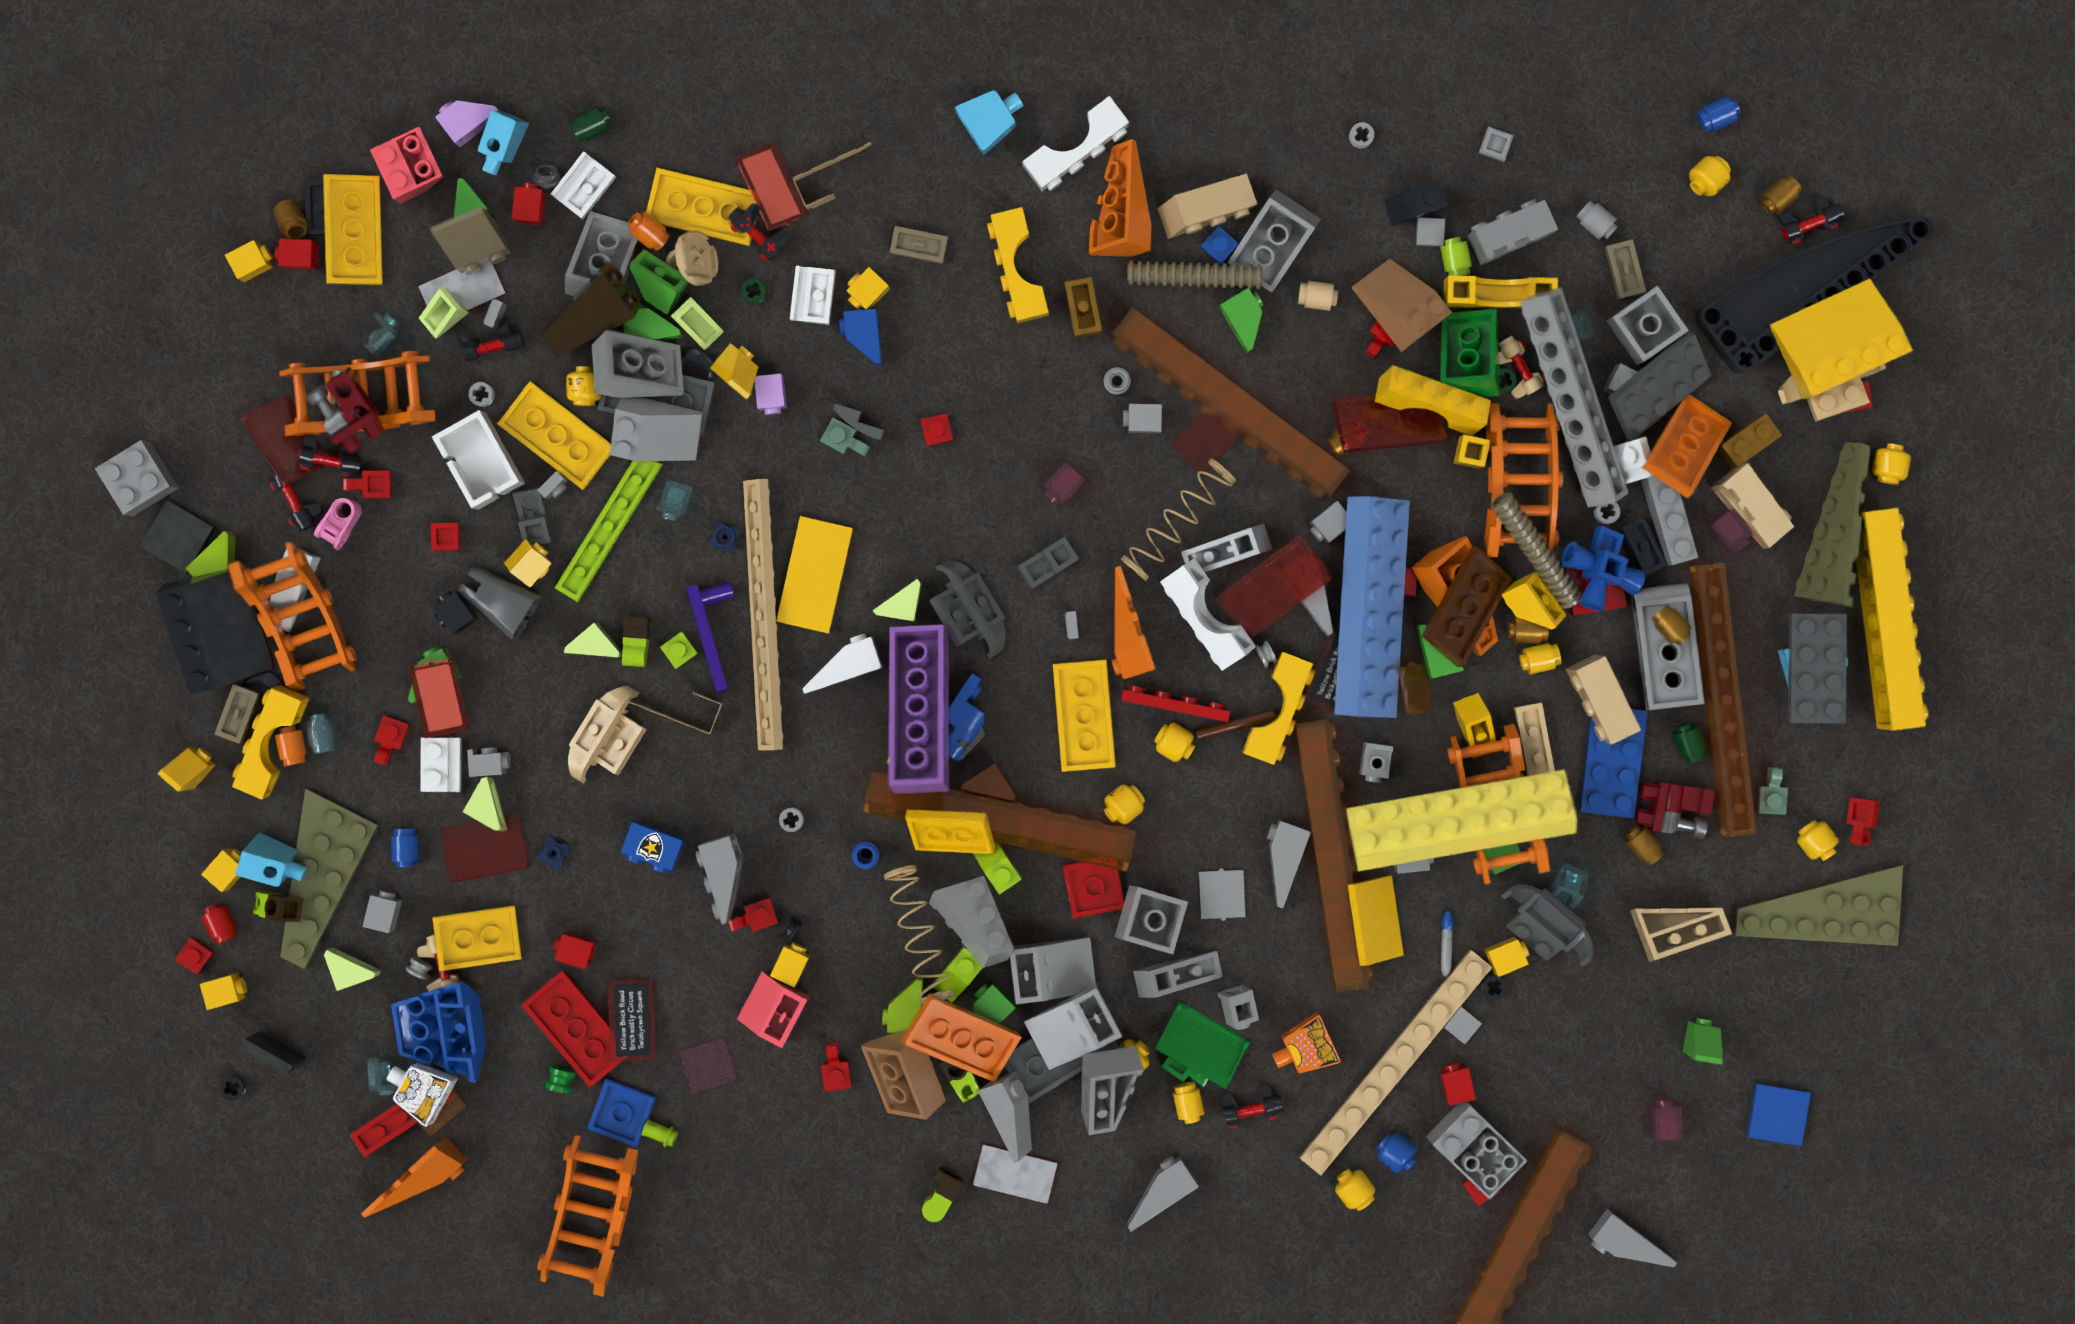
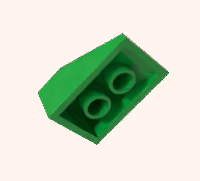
[1440,309,1500,397]

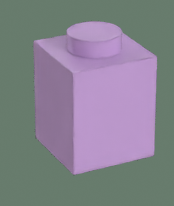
[755,374,787,415]

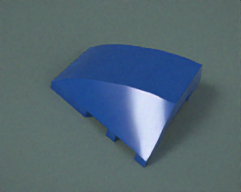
[391,981,487,1083]

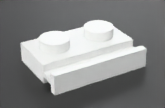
[551,151,616,220]
[790,266,836,325]
[1613,437,1654,484]
[421,737,462,792]

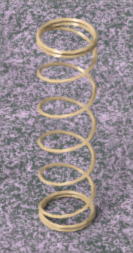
[1121,458,1236,581]
[883,865,955,1005]

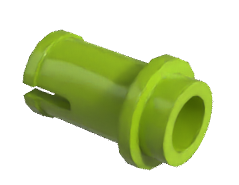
[642,1119,678,1147]

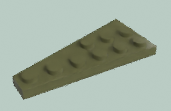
[1794,442,1870,607]
[280,788,379,969]
[1734,864,1903,946]

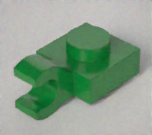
[1161,1057,1208,1087]

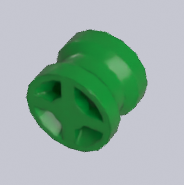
[545,1065,576,1094]

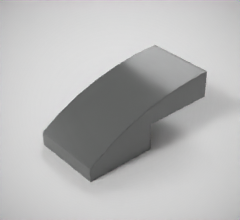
[834,404,885,442]
[512,486,552,545]
[1016,537,1079,590]

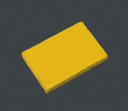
[905,810,995,854]
[1348,875,1404,966]
[432,905,521,971]

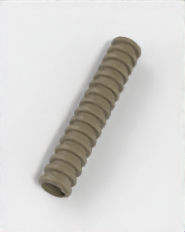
[1127,260,1262,289]
[1491,493,1583,609]

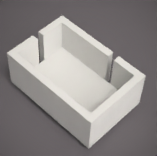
[432,410,525,510]

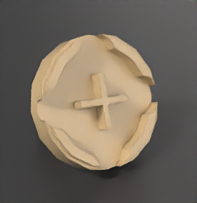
[666,231,718,286]

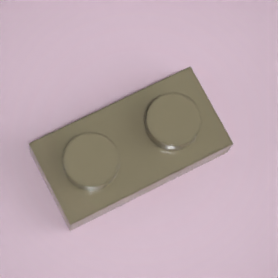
[890,226,948,265]
[1605,239,1646,300]
[214,684,261,744]

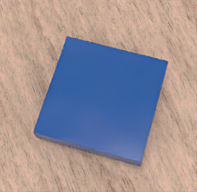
[587,1078,657,1148]
[1746,1083,1811,1146]

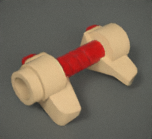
[1499,336,1545,399]
[417,935,460,992]

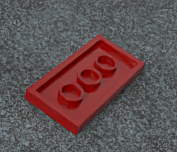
[521,970,628,1088]

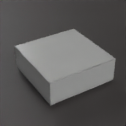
[1478,127,1514,162]
[1416,218,1445,247]
[483,299,507,330]
[1065,611,1079,639]
[1444,1006,1482,1044]

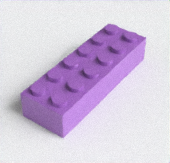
[889,625,949,794]

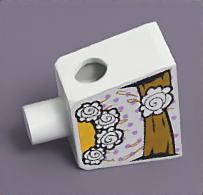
[387,1063,458,1127]

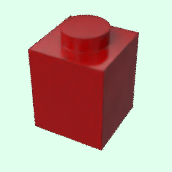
[512,183,546,225]
[275,239,318,270]
[553,931,597,969]
[1439,1062,1476,1106]

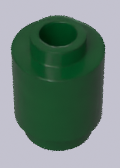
[569,105,612,142]
[1673,721,1708,764]

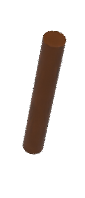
[1195,709,1276,740]

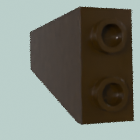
[541,261,641,357]

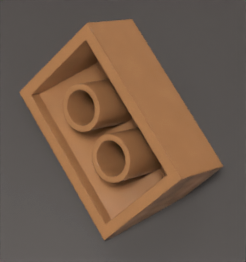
[861,1031,946,1120]

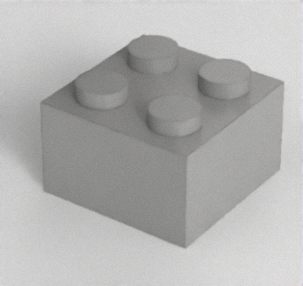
[1606,286,1689,365]
[95,440,179,516]
[1115,885,1188,954]

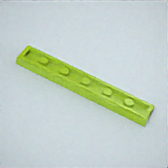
[555,461,663,602]

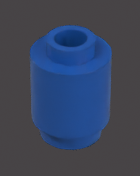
[1697,96,1740,132]
[391,829,419,867]
[852,840,881,869]

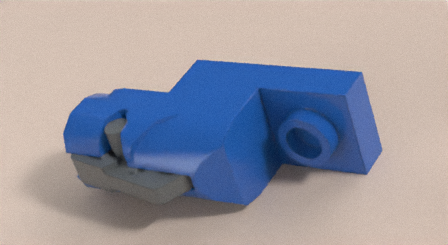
[949,673,985,761]

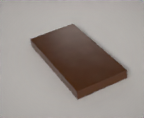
[1422,547,1513,667]

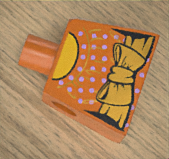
[1272,1012,1341,1073]

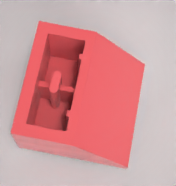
[370,127,443,204]
[737,971,810,1048]

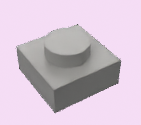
[537,471,568,499]

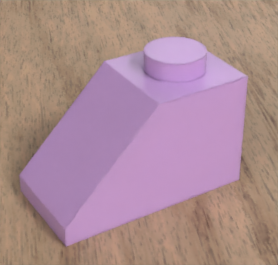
[435,101,500,147]

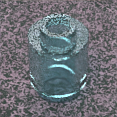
[305,713,337,754]

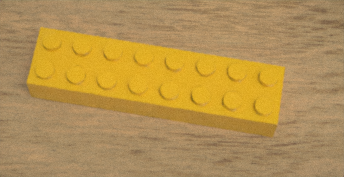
[1856,508,1928,730]

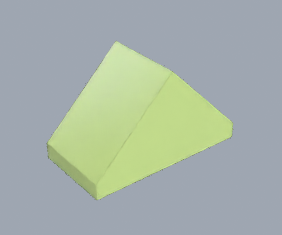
[419,287,469,339]
[671,297,724,350]
[873,579,921,621]
[564,623,622,657]
[463,777,507,831]
[324,947,381,991]

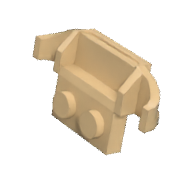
[1777,364,1886,422]
[568,686,647,784]

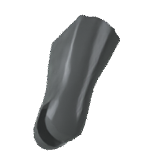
[458,567,542,640]

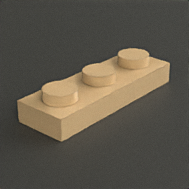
[1514,703,1555,777]

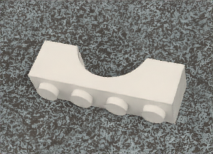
[1022,96,1129,191]
[1160,558,1256,670]

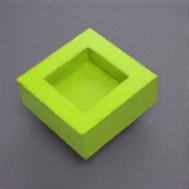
[660,632,698,669]

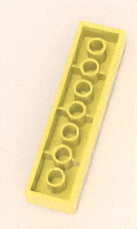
[1347,770,1577,871]

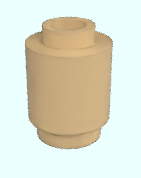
[1298,281,1338,311]

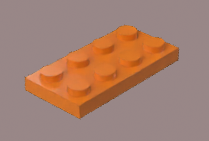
[1642,394,1732,498]
[902,994,1022,1082]

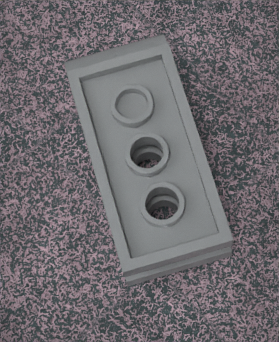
[1632,583,1704,710]

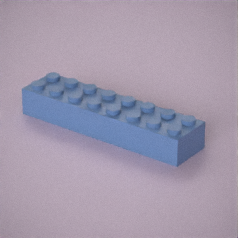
[1334,497,1410,718]

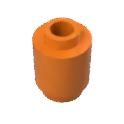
[628,211,669,251]
[274,726,307,766]

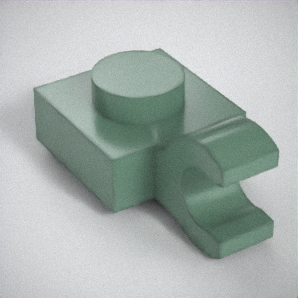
[820,418,870,456]
[1757,767,1788,815]

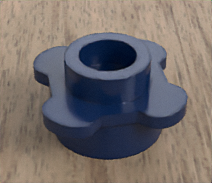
[710,522,740,552]
[538,837,570,869]

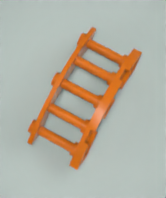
[279,351,435,436]
[1484,403,1563,557]
[228,542,357,692]
[1447,724,1550,884]
[537,1135,639,1297]

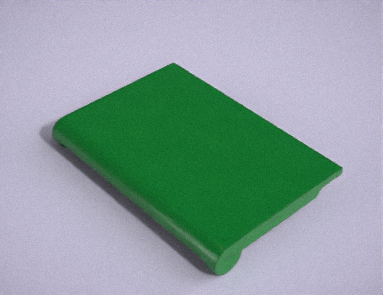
[1155,1001,1250,1089]

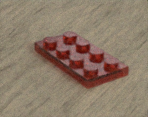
[1331,395,1447,453]
[1215,534,1333,639]

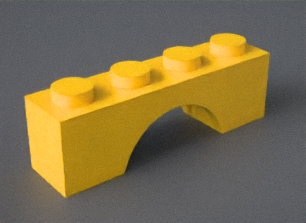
[987,207,1049,323]
[1443,276,1558,309]
[1375,365,1491,436]
[1242,652,1315,765]
[232,685,309,800]

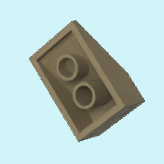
[430,207,512,275]

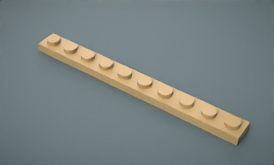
[743,479,783,750]
[1300,949,1492,1175]

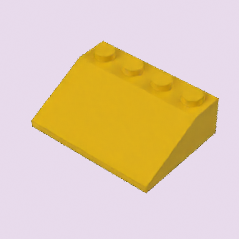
[1769,279,1912,399]

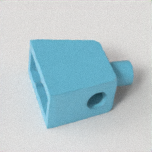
[955,90,1023,155]
[478,110,529,175]
[235,832,307,887]

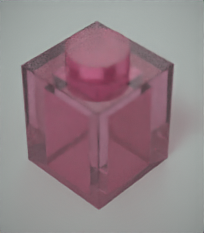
[1043,462,1085,505]
[1706,508,1753,552]
[1649,1098,1683,1141]

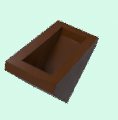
[961,762,1016,801]

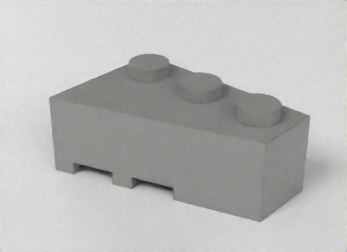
[1467,199,1558,266]
[929,876,1014,968]
[1081,1046,1144,1135]

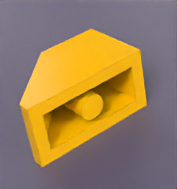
[710,343,758,399]
[1501,571,1566,629]
[1453,693,1496,759]
[158,747,216,792]

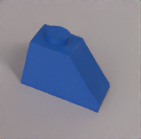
[839,309,882,366]

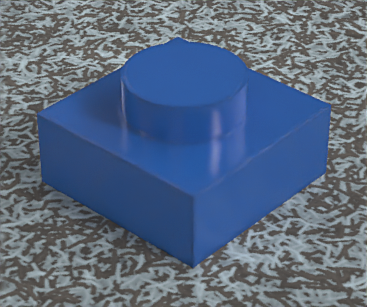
[1200,226,1239,265]

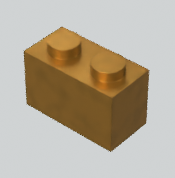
[1065,277,1102,339]
[1717,413,1782,469]

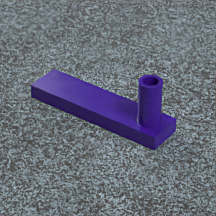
[686,582,734,692]

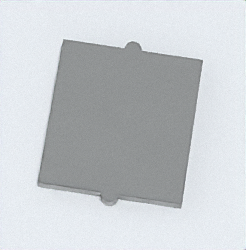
[1199,868,1246,921]

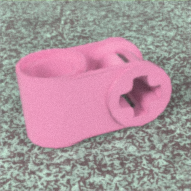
[314,498,361,551]

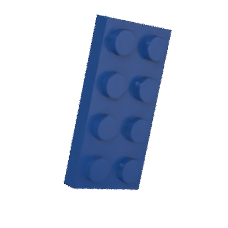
[1579,709,1648,818]

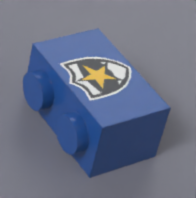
[620,820,686,873]

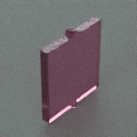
[679,1037,738,1094]

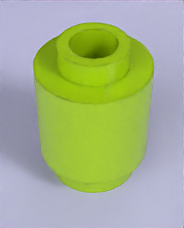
[1440,237,1472,276]

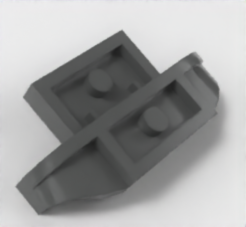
[929,560,1006,659]
[1501,884,1593,967]

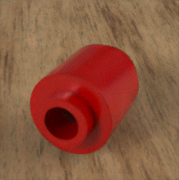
[201,903,237,945]

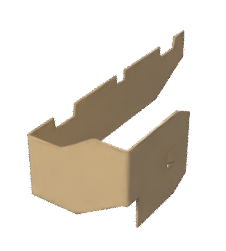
[793,142,872,209]
[629,691,722,734]

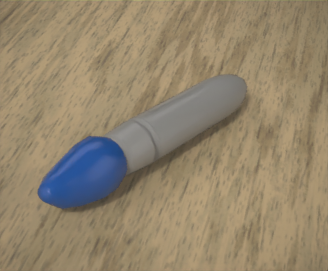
[1441,910,1454,977]

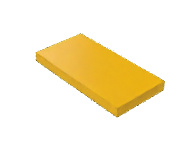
[646,168,760,246]
[323,174,383,285]
[497,381,611,490]
[776,516,853,633]
[1053,660,1116,772]

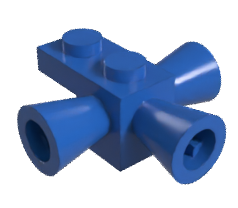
[1561,526,1645,611]

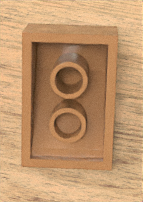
[1351,259,1452,352]

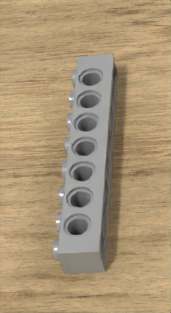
[1520,287,1628,508]

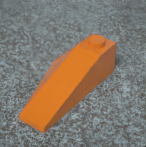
[1089,139,1151,257]
[1411,536,1498,656]
[1111,566,1155,679]
[361,1137,467,1218]

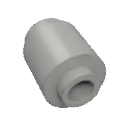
[1576,200,1618,240]

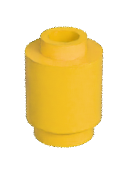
[1519,643,1562,675]
[1173,1082,1205,1124]

